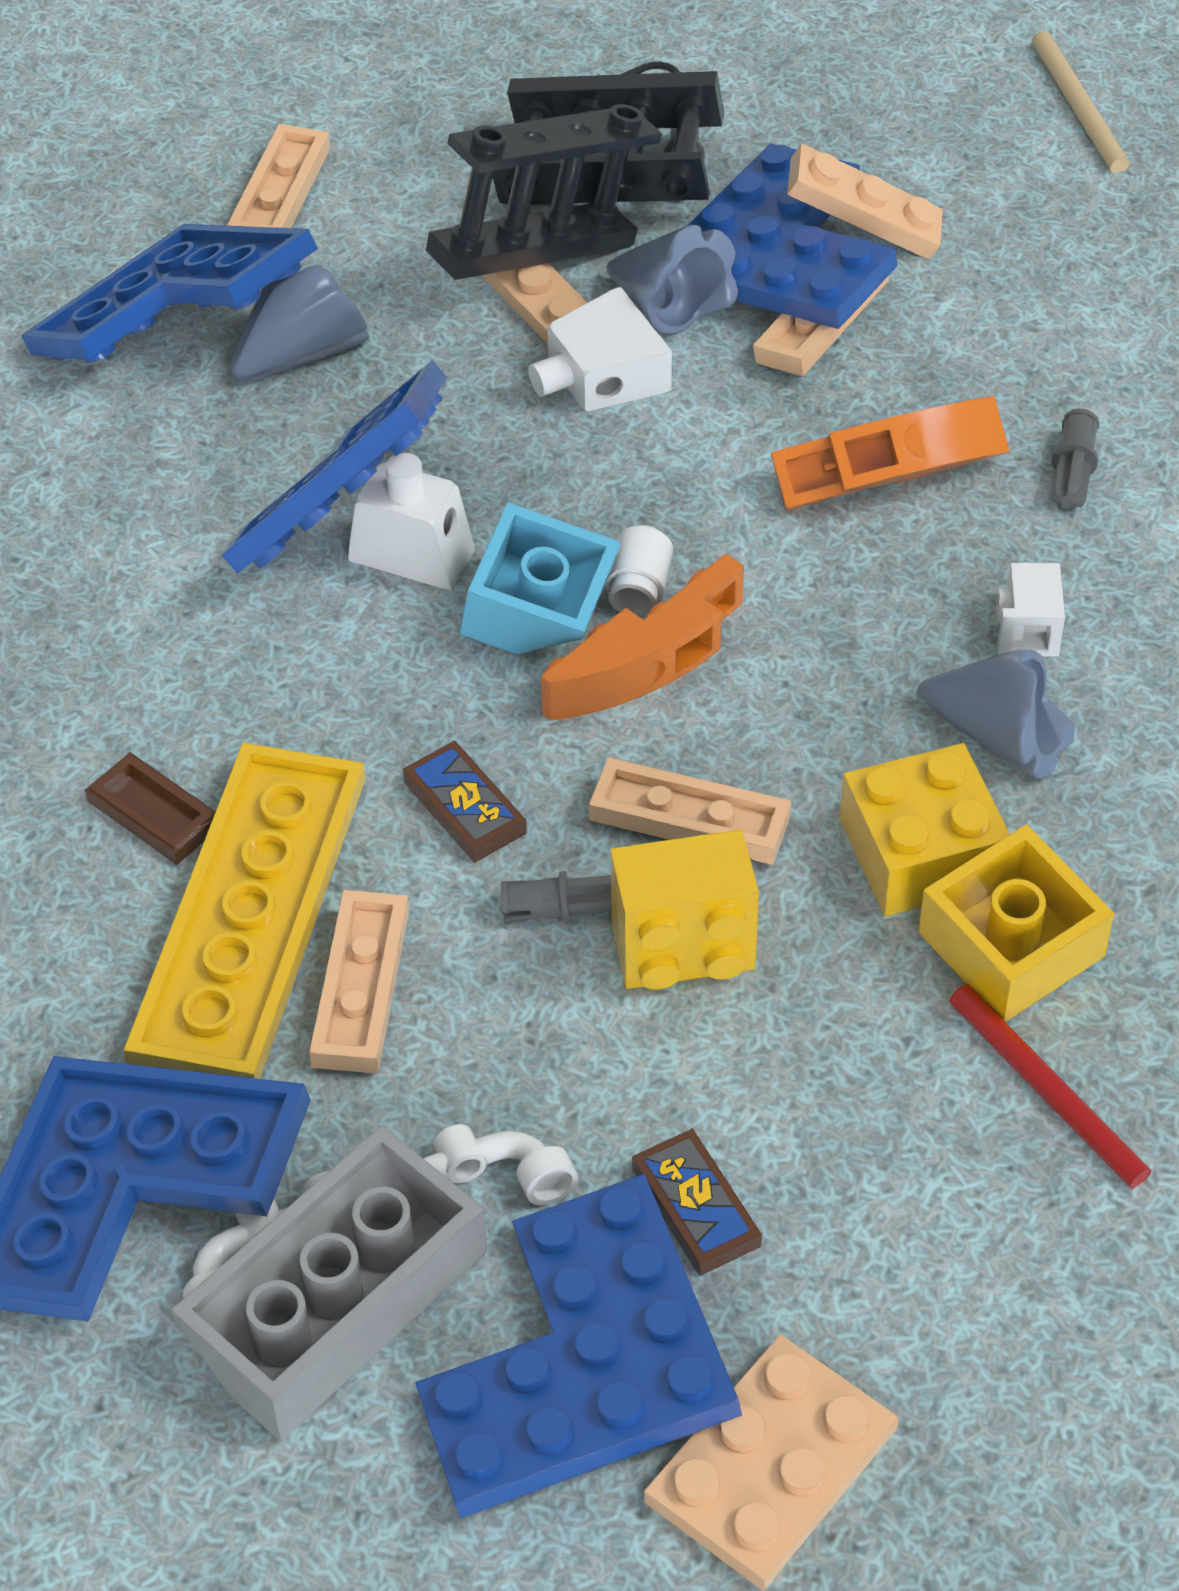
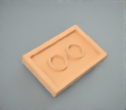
[644,1334,899,1591]

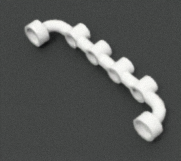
[183,1124,579,1298]

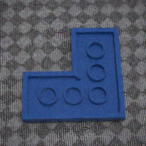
[687,143,897,329]
[21,224,318,363]
[221,360,447,574]
[0,1056,311,1322]
[415,1174,742,1519]

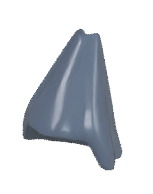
[606,225,739,334]
[229,265,369,382]
[917,649,1075,779]

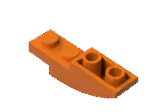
[770,396,1010,511]
[541,553,744,721]

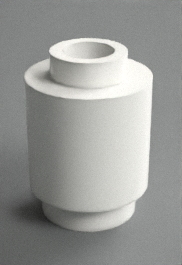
[605,525,673,616]

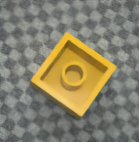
[840,743,1010,917]
[918,824,1115,1022]
[610,829,759,990]

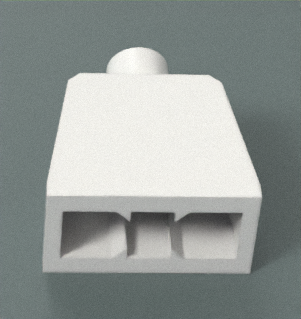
[528,287,672,411]
[348,453,475,591]

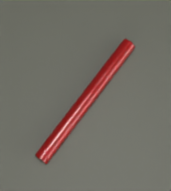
[949,984,1151,1189]

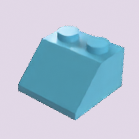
[460,502,621,655]

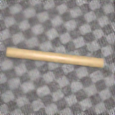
[1032,31,1130,173]

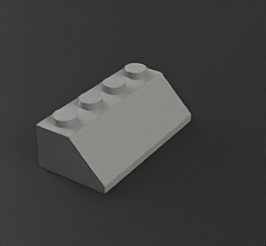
[171,1125,487,1442]

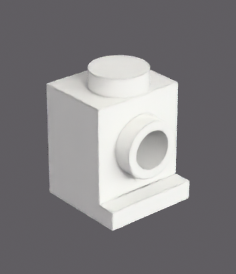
[996,562,1065,656]

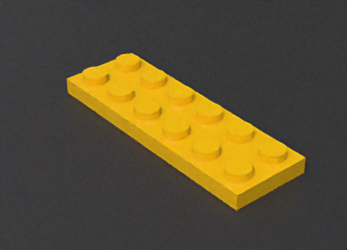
[124,742,366,1079]

